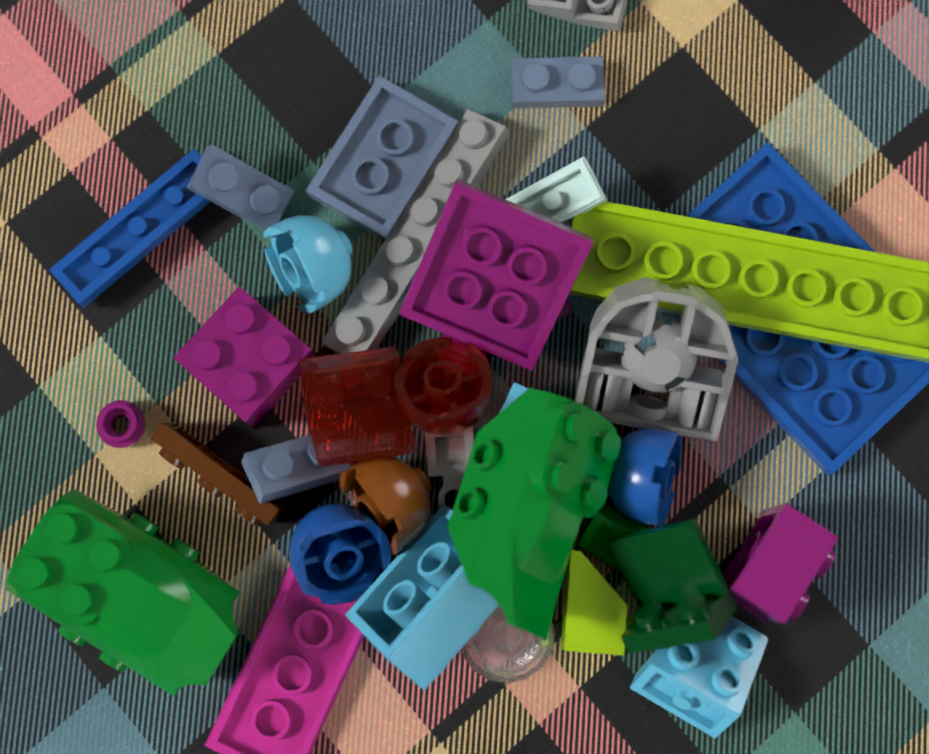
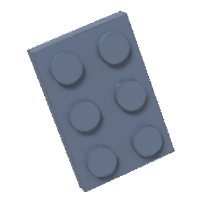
[305,75,459,241]

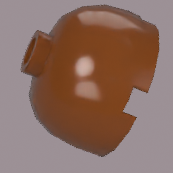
[339,455,432,556]

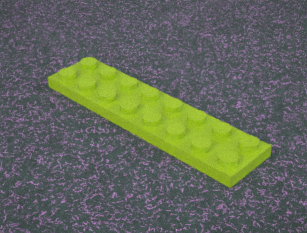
[569,201,929,363]

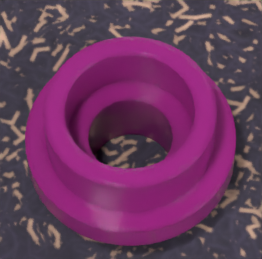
[96,400,146,448]

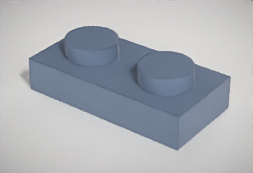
[511,56,605,109]
[187,144,294,230]
[241,428,351,504]

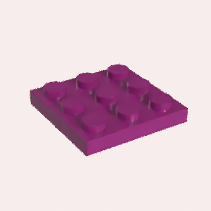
[399,178,593,371]

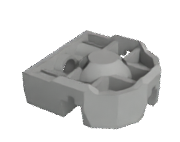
[575,277,738,442]

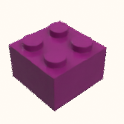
[173,286,317,429]
[722,503,839,624]

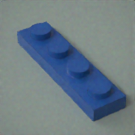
[49,148,211,308]

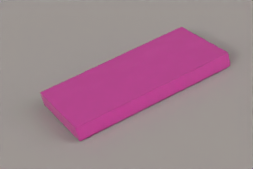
[204,565,365,754]

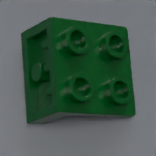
[609,519,738,654]

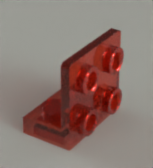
[300,346,416,467]

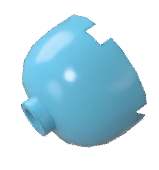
[263,215,353,314]

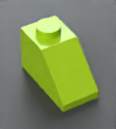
[560,550,634,656]

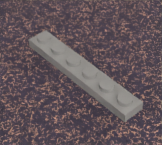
[321,109,510,369]

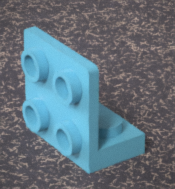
[630,616,768,739]

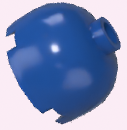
[608,428,682,527]
[289,503,391,605]

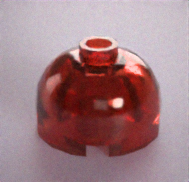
[394,337,493,436]

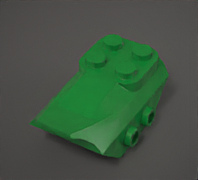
[447,388,621,641]
[6,489,240,697]

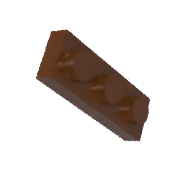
[150,423,289,526]

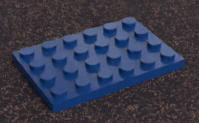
[673,142,929,476]

